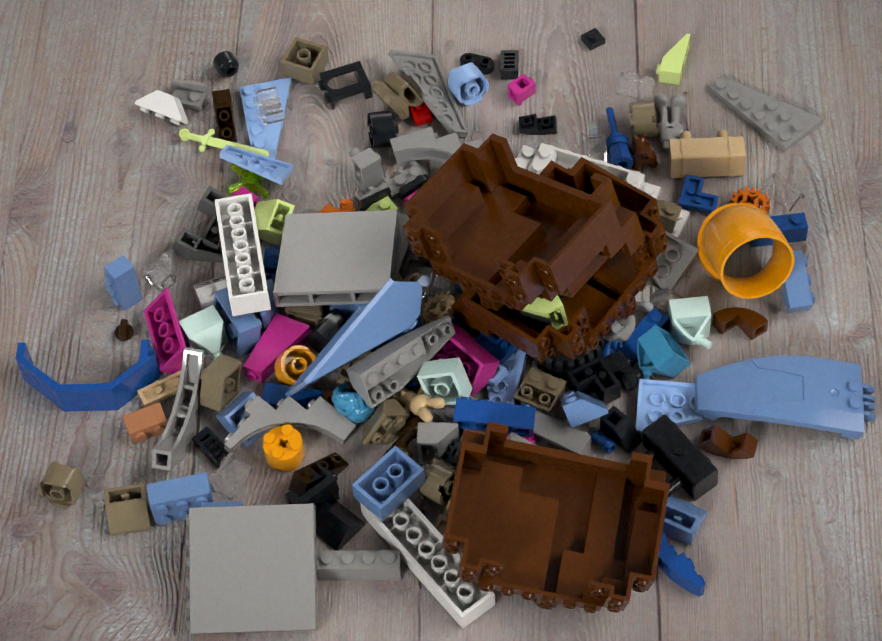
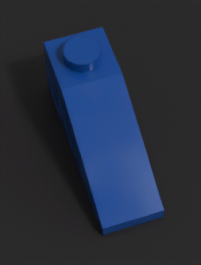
[620,308,670,367]

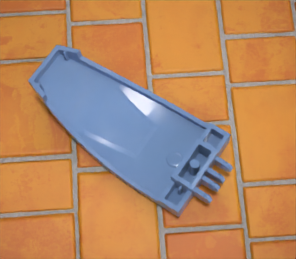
[695,356,876,440]

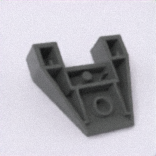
[172,186,263,263]

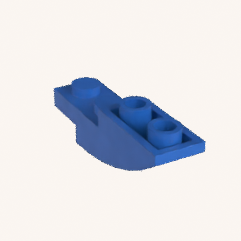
[657,531,706,596]

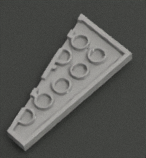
[388,50,469,138]

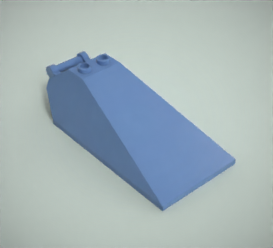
[285,275,430,397]

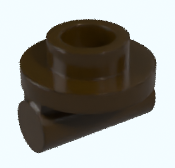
[115,319,134,341]

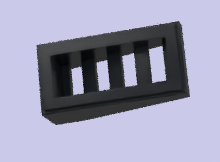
[501,50,519,80]
[192,427,234,470]

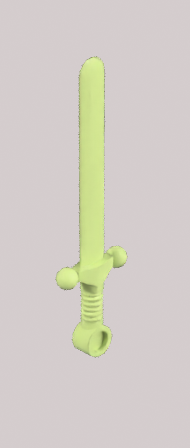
[179,129,269,157]

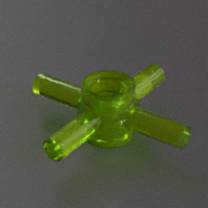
[226,164,270,198]

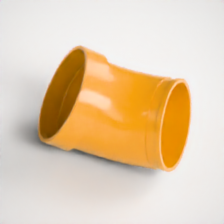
[696,203,794,299]

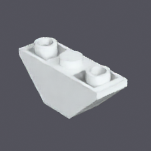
[135,90,188,125]

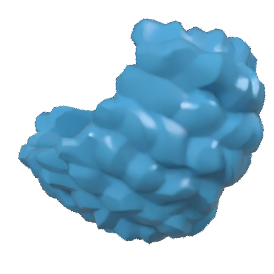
[332,382,379,423]

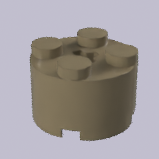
[629,100,658,138]
[420,458,456,506]
[38,462,85,508]

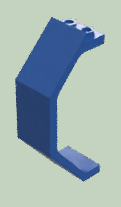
[16,340,161,412]

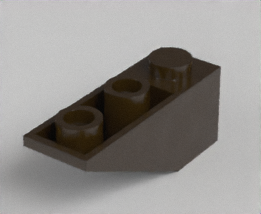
[212,89,237,142]
[288,452,349,498]

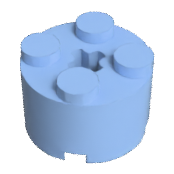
[448,62,489,106]

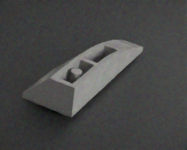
[346,316,455,408]

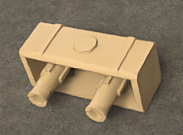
[668,129,746,179]

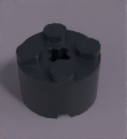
[367,110,399,148]

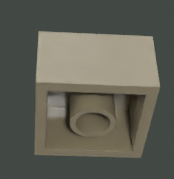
[280,37,329,85]
[199,354,242,412]

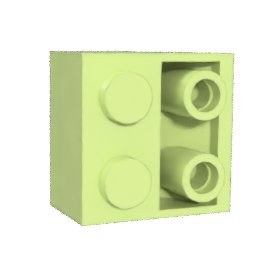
[254,199,295,246]
[522,295,568,330]

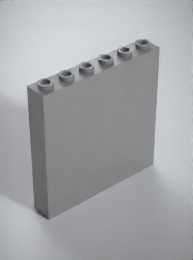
[273,210,400,307]
[186,503,318,635]

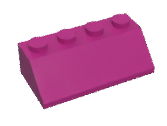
[143,288,186,374]
[432,322,500,397]

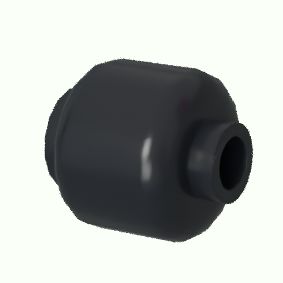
[213,51,239,77]

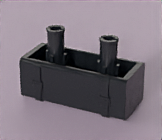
[642,414,718,501]

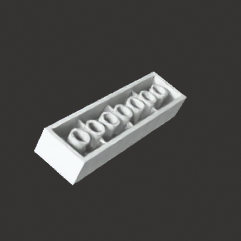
[215,193,271,316]
[360,498,495,629]

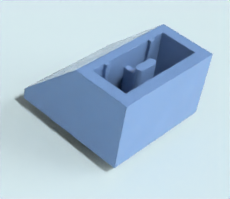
[663,495,708,546]

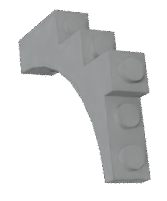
[390,126,483,164]
[151,347,205,471]
[224,395,356,454]

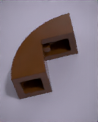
[712,307,768,340]
[698,425,758,459]

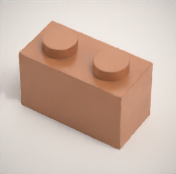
[123,402,168,444]

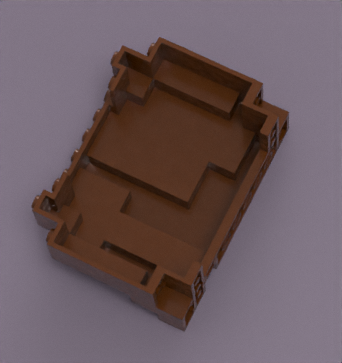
[403,133,646,311]
[451,157,668,363]
[441,422,670,613]

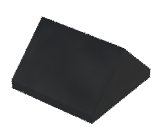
[316,500,365,551]

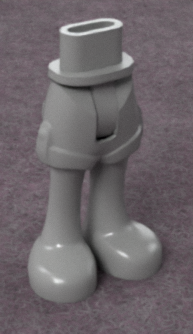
[653,94,687,152]

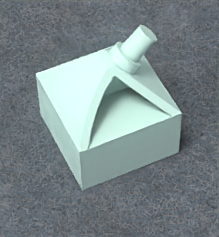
[668,296,713,349]
[178,305,228,360]
[417,357,473,406]

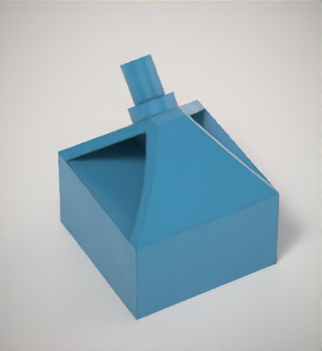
[637,325,691,380]

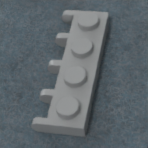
[354,160,428,205]

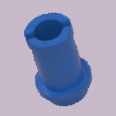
[591,430,616,454]

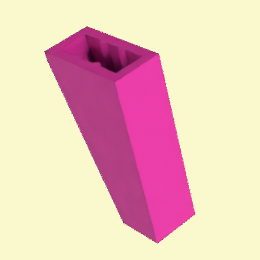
[243,313,310,383]

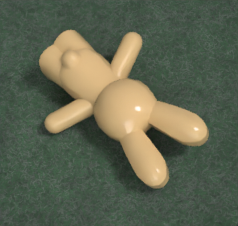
[393,387,446,423]

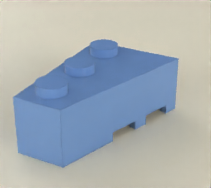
[782,250,815,313]
[104,255,143,311]

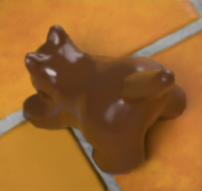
[629,134,658,171]

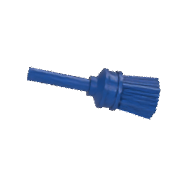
[605,107,633,169]

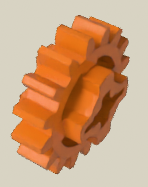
[729,186,770,214]

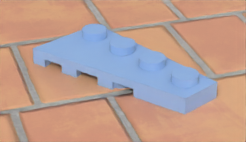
[220,145,295,185]

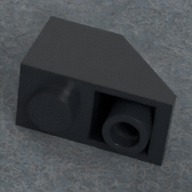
[600,406,643,454]

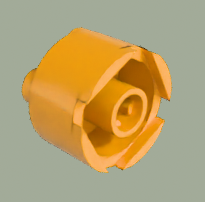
[274,345,316,386]
[263,424,305,472]

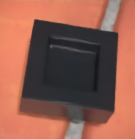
[581,28,605,51]

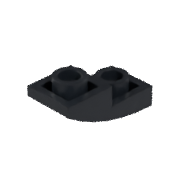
[519,114,557,135]

